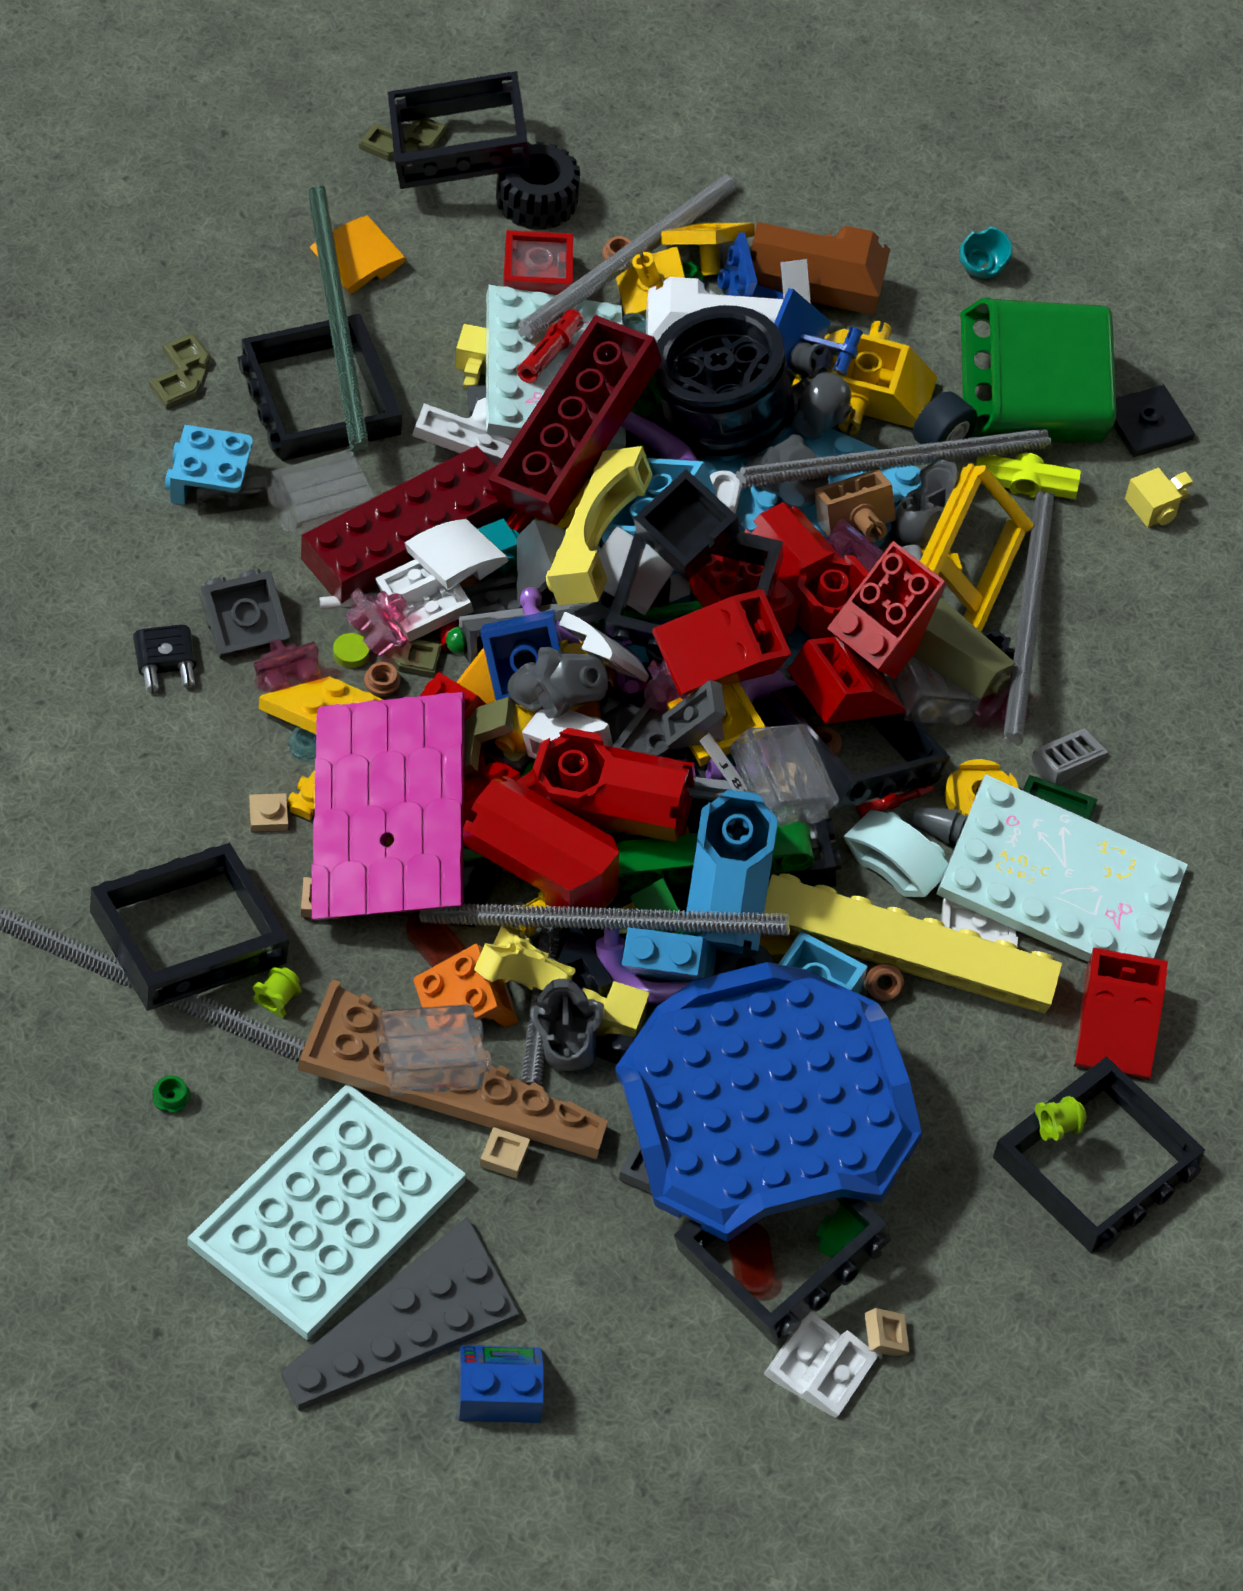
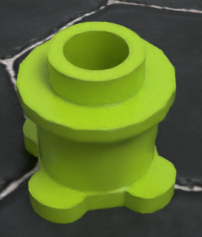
[252,967,302,1019]
[1035,1096,1086,1141]

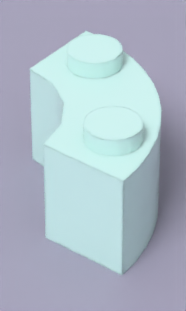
[843,810,948,897]

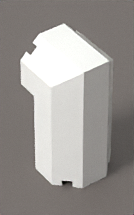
[646,277,784,343]

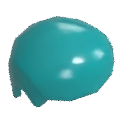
[959,226,1012,279]

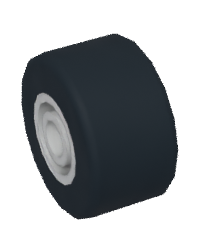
[912,391,978,445]

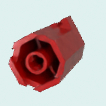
[744,502,869,642]
[533,728,696,843]
[463,776,619,911]

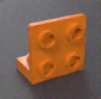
[414,943,519,1037]

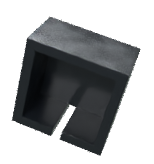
[634,469,740,582]

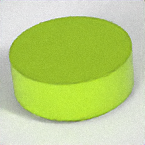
[333,633,369,668]

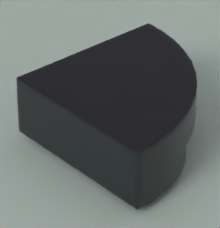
[596,1034,634,1064]

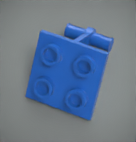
[717,232,784,299]
[774,288,863,381]

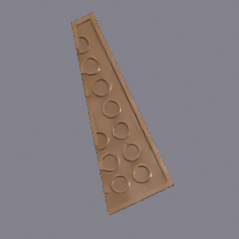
[297,979,608,1159]

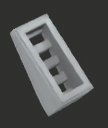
[1030,728,1108,785]

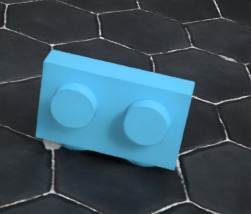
[165,425,253,505]

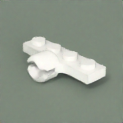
[412,397,515,466]

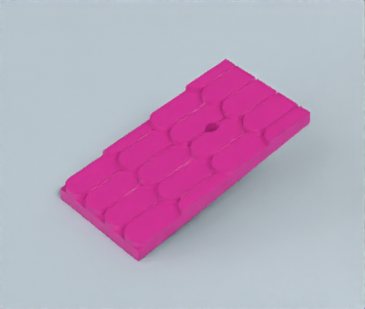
[312,692,465,920]

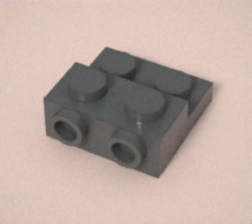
[199,569,290,658]

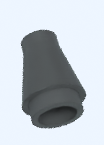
[912,805,967,845]

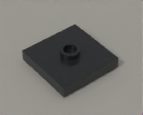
[1114,385,1195,457]

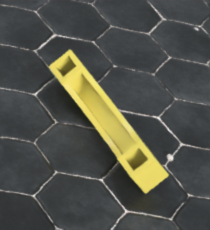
[546,446,653,606]

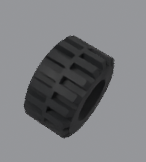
[496,141,580,230]

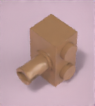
[814,469,896,542]

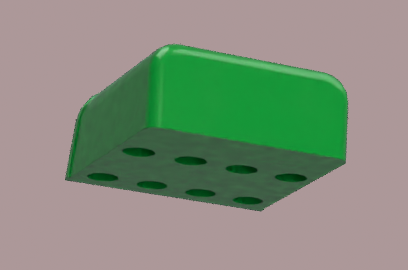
[960,298,1116,442]

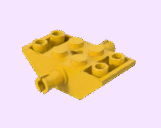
[792,321,937,434]

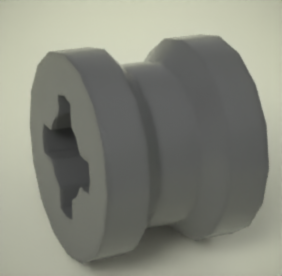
[789,342,833,378]

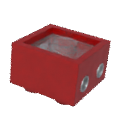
[503,230,573,295]

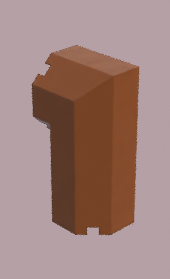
[751,222,890,315]

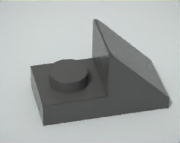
[662,680,726,749]

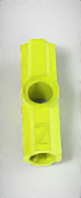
[976,453,1081,499]

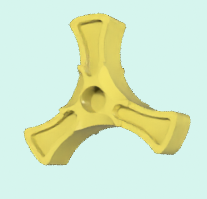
[474,925,576,991]

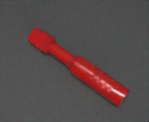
[856,785,934,819]

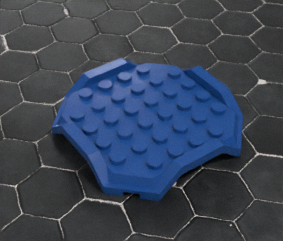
[615,962,922,1242]

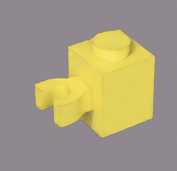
[455,324,486,389]
[1125,467,1193,528]
[582,981,650,1039]

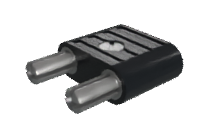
[133,625,196,693]

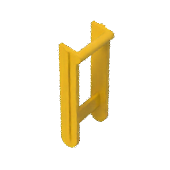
[920,464,1034,632]

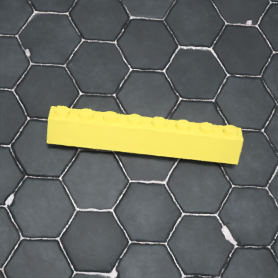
[764,874,1062,1014]

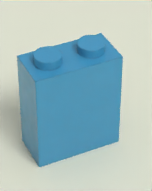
[622,927,718,982]

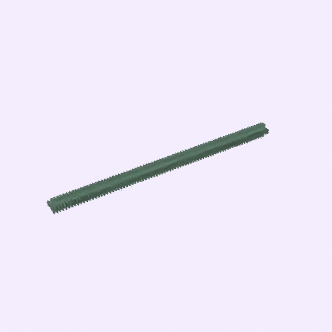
[308,185,369,452]

